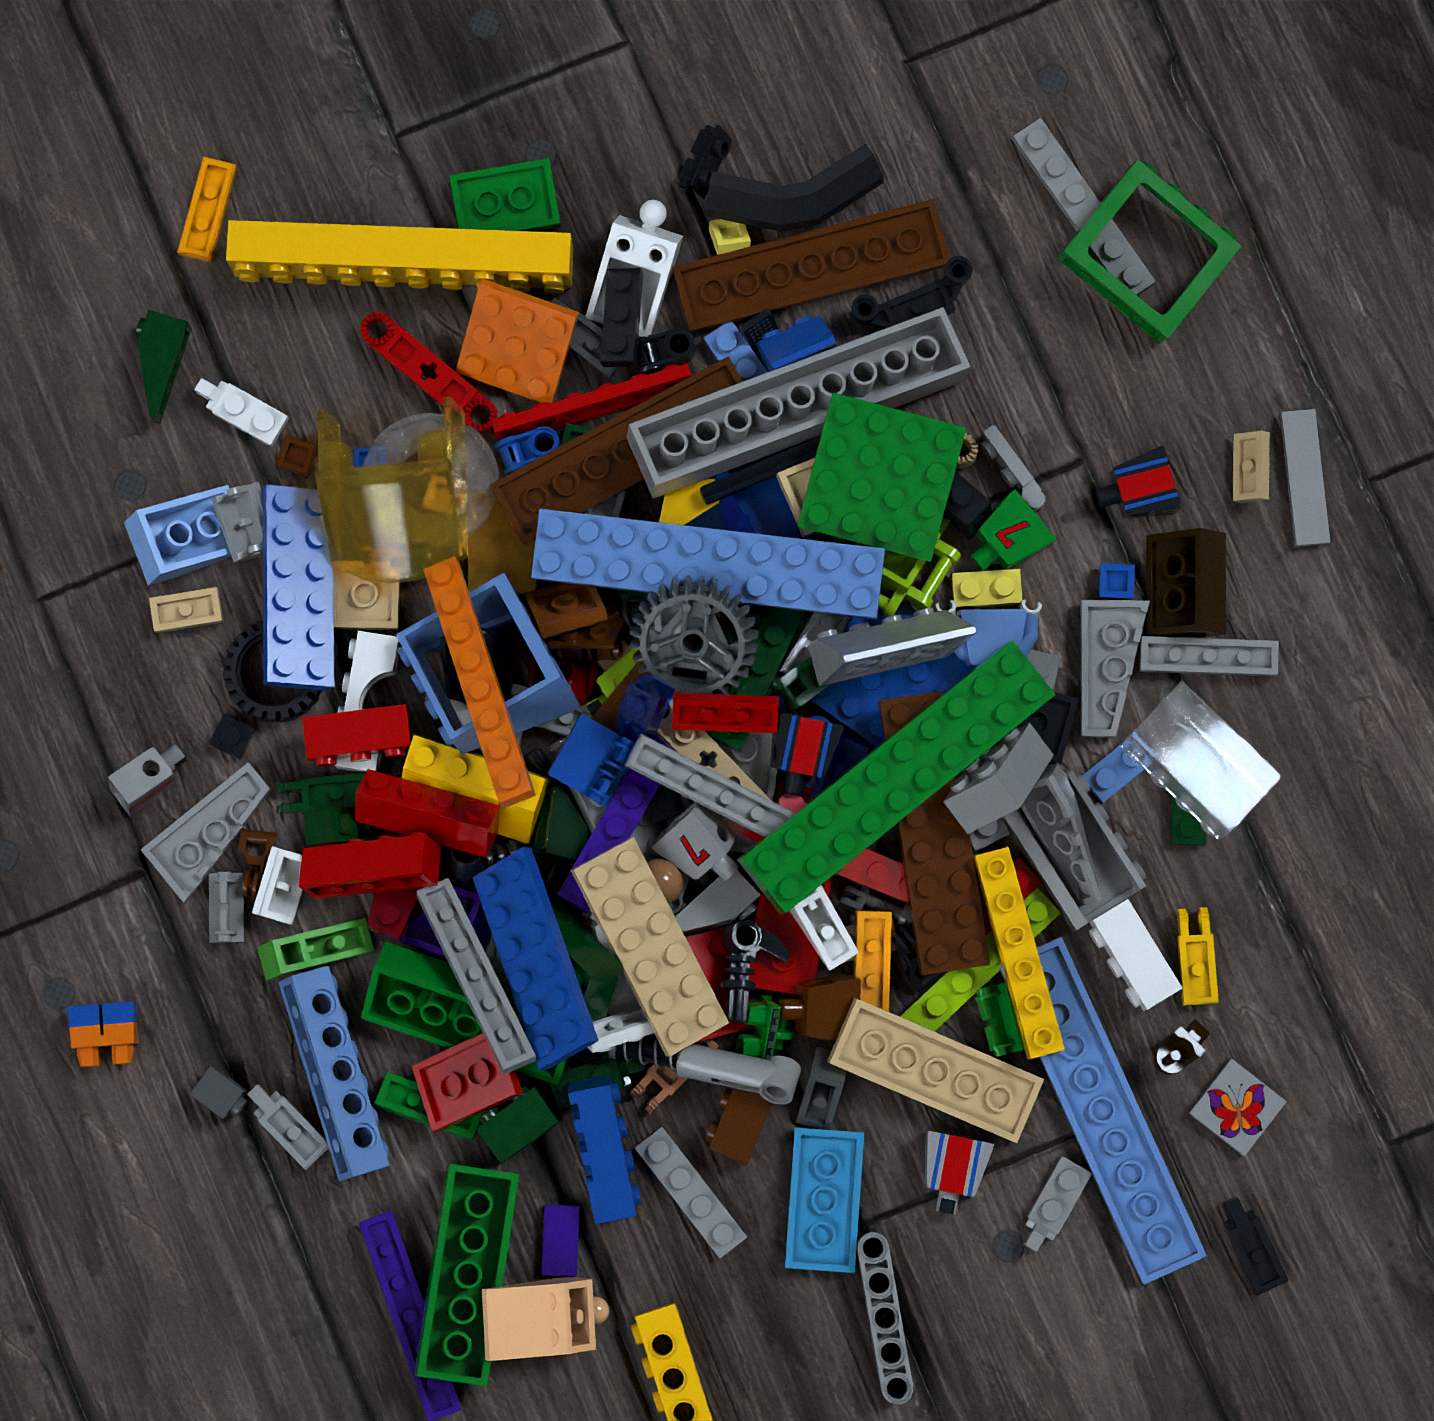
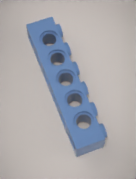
[278,966,390,1182]

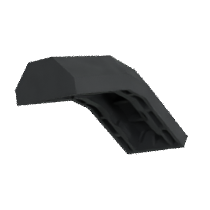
[705,144,884,232]

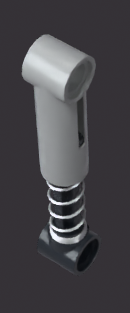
[575,1018,801,1105]

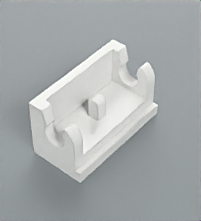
[252,846,303,925]

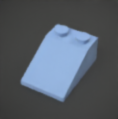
[124,485,232,586]

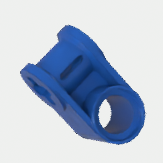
[493,426,561,476]

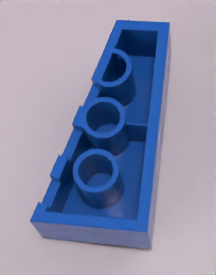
[568,1074,642,1224]

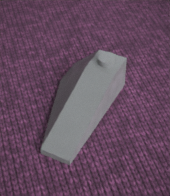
[1021,763,1102,907]

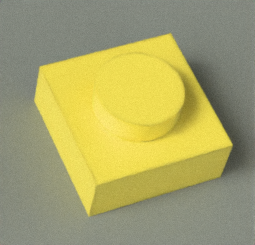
[709,219,751,255]

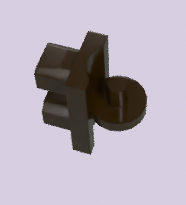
[1153,1020,1210,1075]

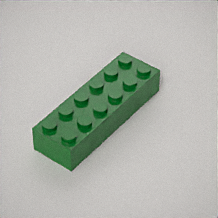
[361,942,569,1085]
[414,1164,519,1386]

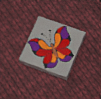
[1188,1058,1287,1156]

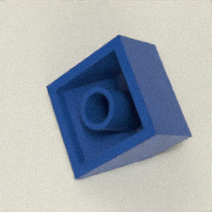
[757,315,837,372]

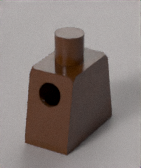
[778,973,861,1041]

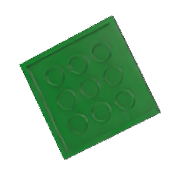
[797,392,967,562]

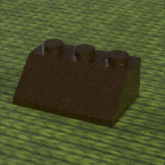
[1146,528,1226,637]

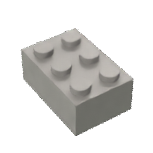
[943,723,1054,834]

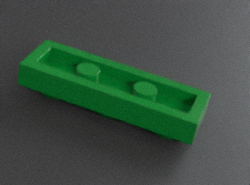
[375,1072,484,1142]

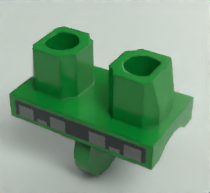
[736,995,796,1060]

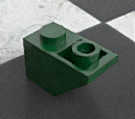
[304,807,385,846]

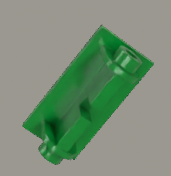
[975,982,1025,1058]

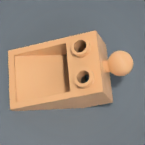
[482,1277,609,1361]

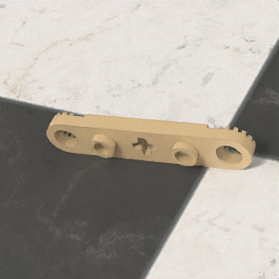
[642,692,770,800]

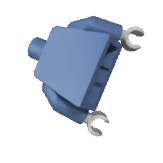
[936,600,1042,666]

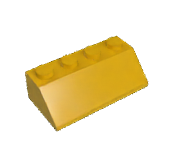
[401,735,551,844]

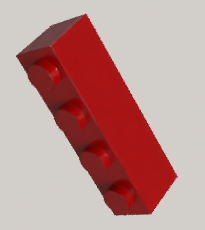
[355,769,500,858]
[298,832,441,899]

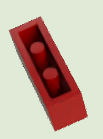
[302,704,412,767]

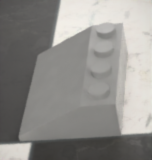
[808,608,976,686]

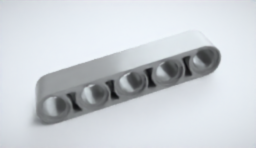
[856,1231,913,1404]

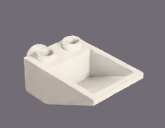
[585,200,683,337]

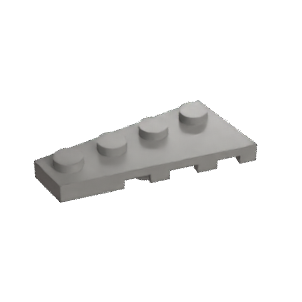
[141,762,271,904]

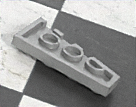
[1080,600,1150,738]

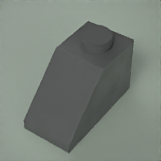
[796,1046,847,1130]

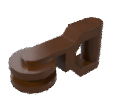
[238,829,277,898]

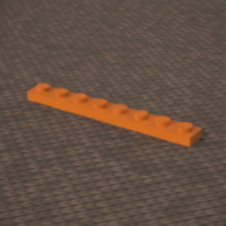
[423,556,536,809]

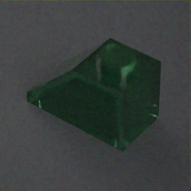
[533,785,588,867]

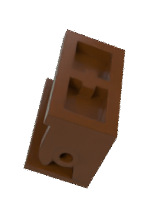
[705,1088,772,1165]

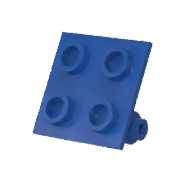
[547,713,635,807]

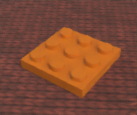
[455,279,579,403]

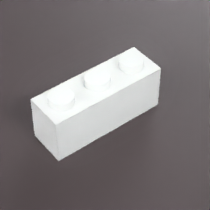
[1089,899,1183,1011]

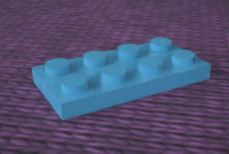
[785,1128,864,1273]

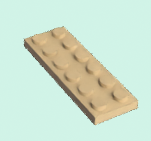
[570,837,729,1057]
[827,998,1044,1143]

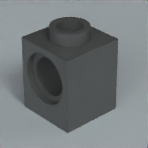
[190,1066,248,1119]

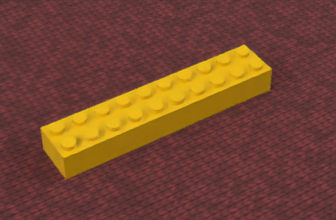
[226,220,573,294]

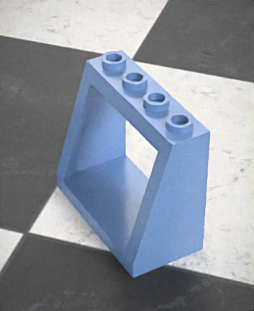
[396,573,581,754]

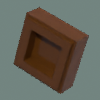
[275,434,319,478]

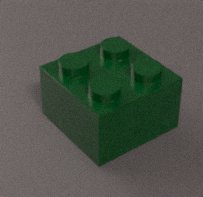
[477,1086,561,1163]

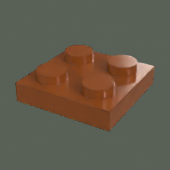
[524,583,608,639]

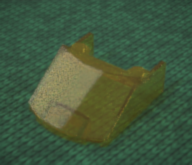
[314,397,468,583]

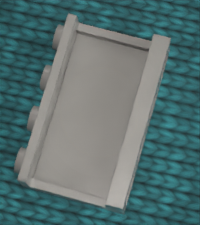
[1002,770,1147,932]

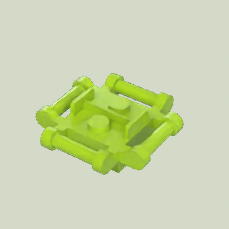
[826,516,961,618]

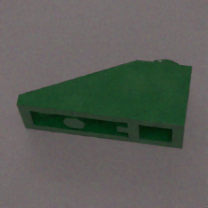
[136,310,192,424]

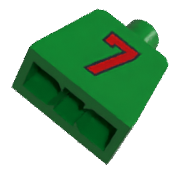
[970,489,1056,571]

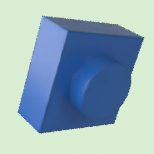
[1098,563,1135,600]

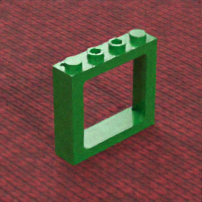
[1056,159,1241,344]

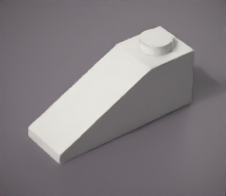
[790,885,859,971]

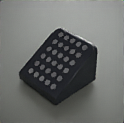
[740,309,778,352]

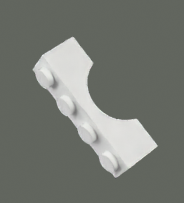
[334,631,401,773]

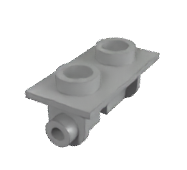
[209,872,244,943]

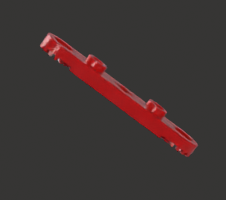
[360,312,498,434]

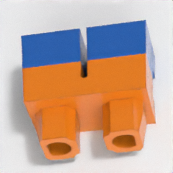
[67,1001,139,1067]

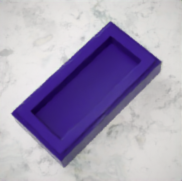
[542,1204,580,1276]

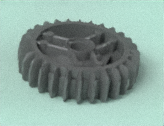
[630,575,758,700]

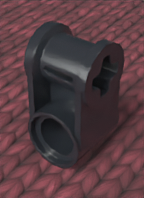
[636,328,696,375]

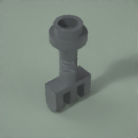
[838,879,912,929]

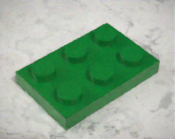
[449,158,561,232]

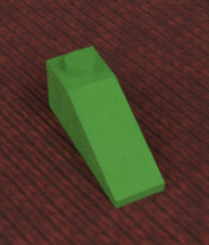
[257,918,374,981]

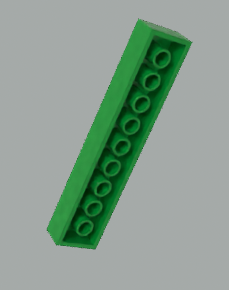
[737,640,1056,914]

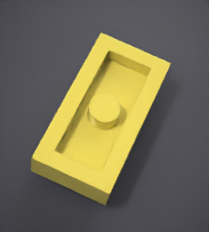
[951,569,1022,609]

